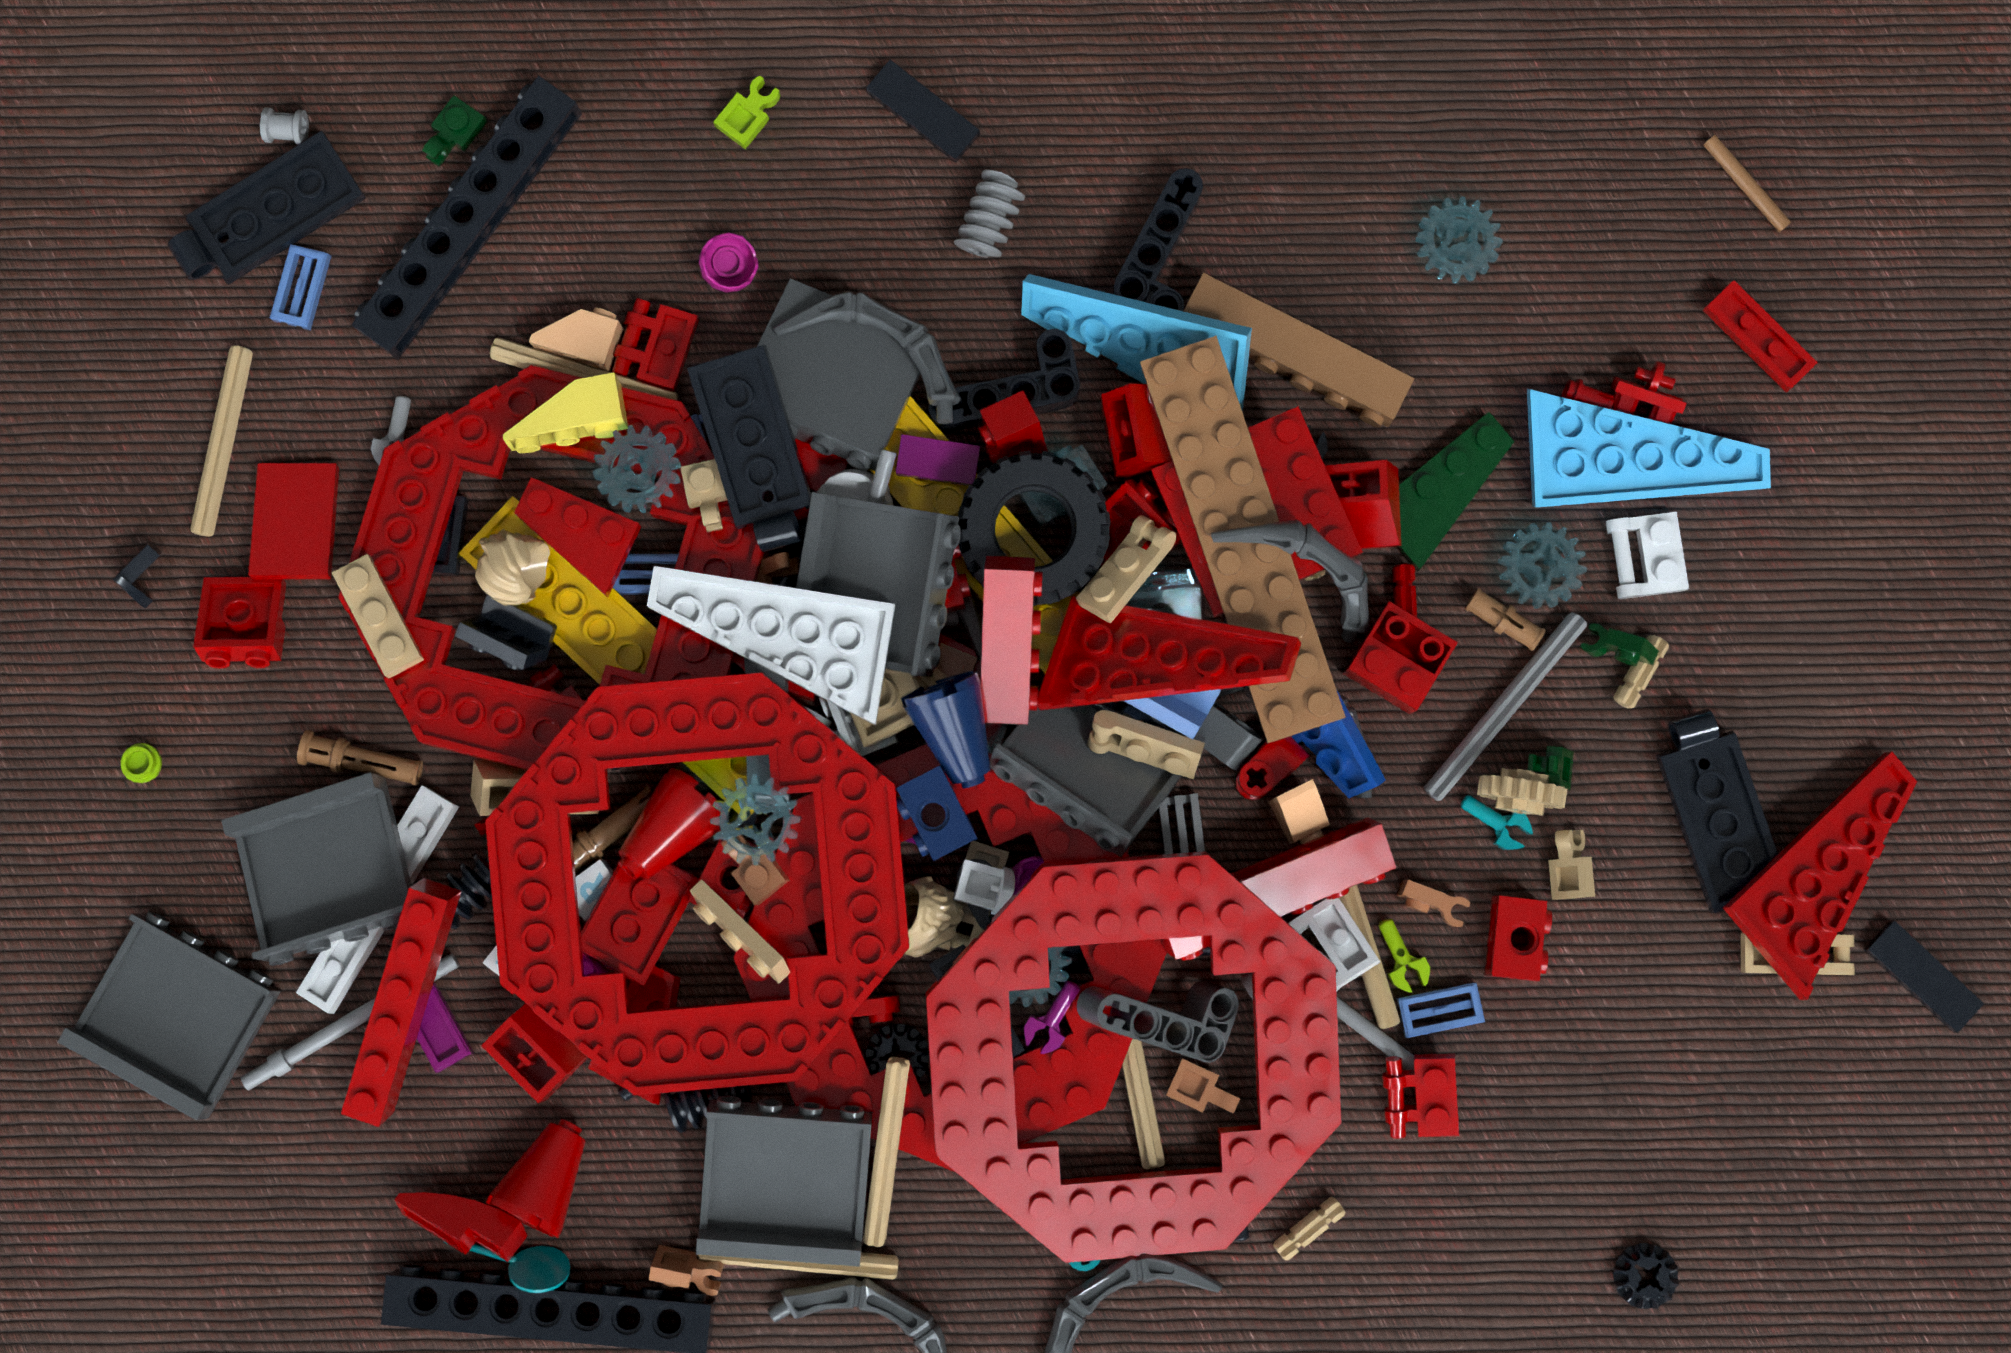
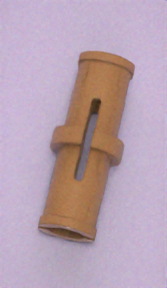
[1465,588,1546,651]

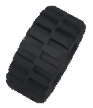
[958,450,1111,606]

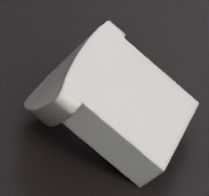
[953,859,1015,915]

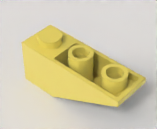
[503,372,629,453]

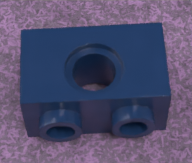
[896,765,978,861]

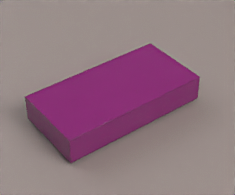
[896,434,980,486]
[417,983,474,1073]

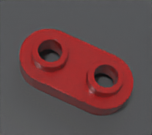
[849,995,900,1025]

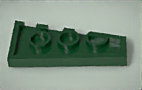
[1396,412,1515,572]

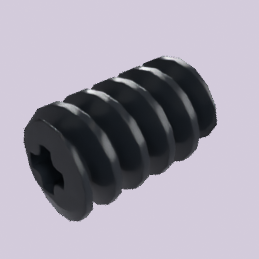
[446,853,492,929]
[664,1085,753,1133]

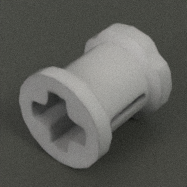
[260,107,309,145]

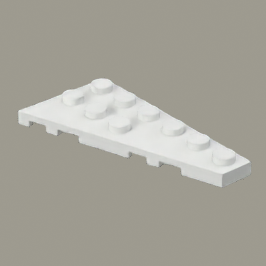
[647,566,895,726]

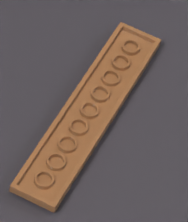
[1140,336,1346,744]

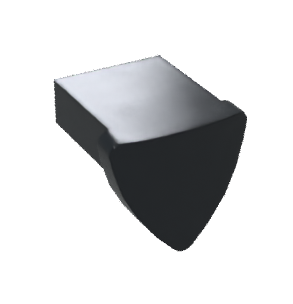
[112,541,162,609]

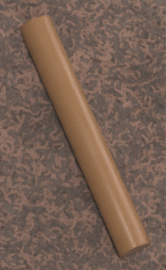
[1703,135,1791,233]

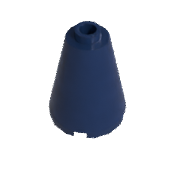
[901,671,990,789]

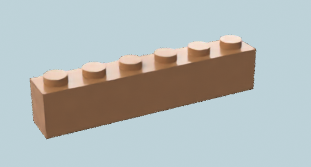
[1183,273,1415,428]

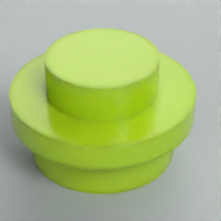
[121,743,162,783]

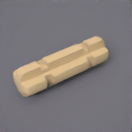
[1614,635,1669,708]
[1273,1197,1346,1260]

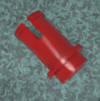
[1561,379,1615,409]

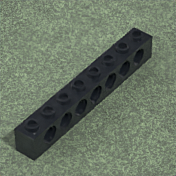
[351,76,582,360]
[380,1264,716,1353]

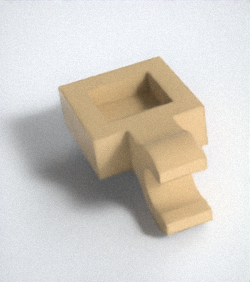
[680,459,727,532]
[1548,830,1595,900]

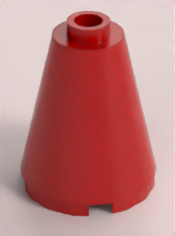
[618,768,728,879]
[485,1119,586,1238]

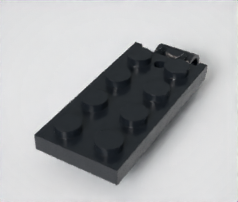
[168,131,366,285]
[687,345,811,552]
[1656,708,1778,913]

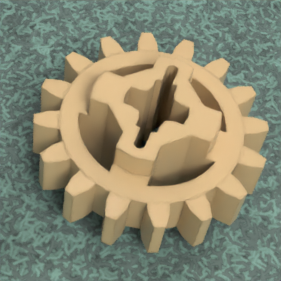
[1477,768,1567,816]

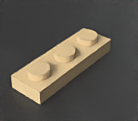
[332,554,424,679]
[690,880,790,984]

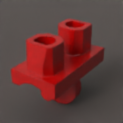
[1611,361,1687,424]

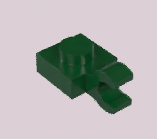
[422,95,487,167]
[1580,624,1659,666]
[1527,746,1574,791]

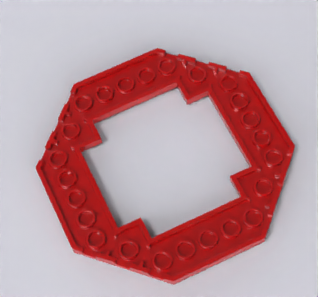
[338,365,764,770]
[485,672,910,1095]
[734,744,1167,1172]
[925,851,1341,1263]

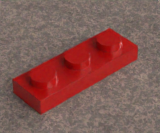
[1703,280,1818,392]

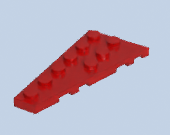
[1037,596,1301,710]
[1723,751,1918,1000]

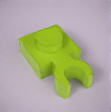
[714,76,780,149]

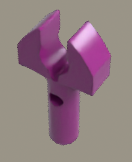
[1024,981,1080,1054]

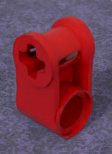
[1235,736,1310,801]

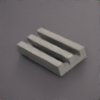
[1159,793,1205,854]

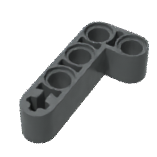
[1077,981,1239,1063]

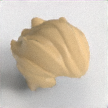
[475,529,550,606]
[904,876,965,958]

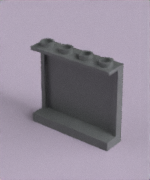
[757,278,921,471]
[796,492,961,677]
[990,701,1206,857]
[221,772,412,966]
[57,911,281,1120]
[696,1096,873,1267]

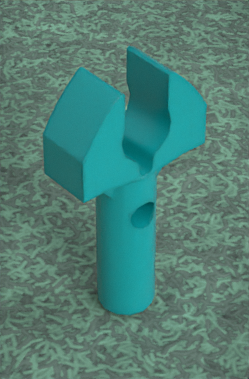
[1461,795,1533,850]

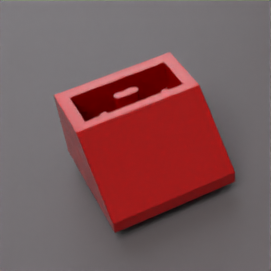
[1101,384,1172,482]
[1325,459,1401,549]
[1342,601,1458,714]
[481,1003,588,1103]

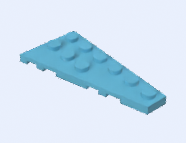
[1021,274,1252,413]
[1527,389,1771,507]

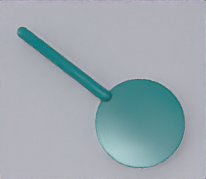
[443,1241,570,1293]

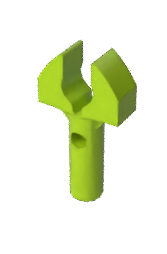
[1378,918,1430,993]

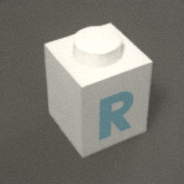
[576,859,613,920]

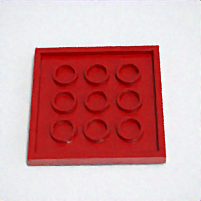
[1151,406,1363,617]

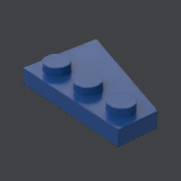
[1291,689,1386,798]

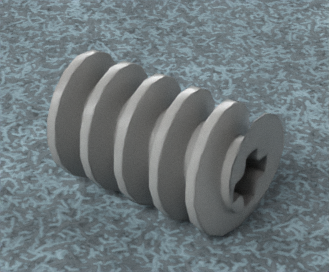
[954,170,1025,258]

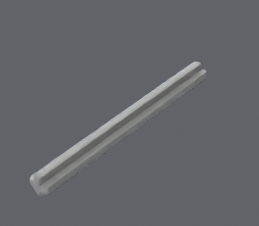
[1424,612,1587,801]

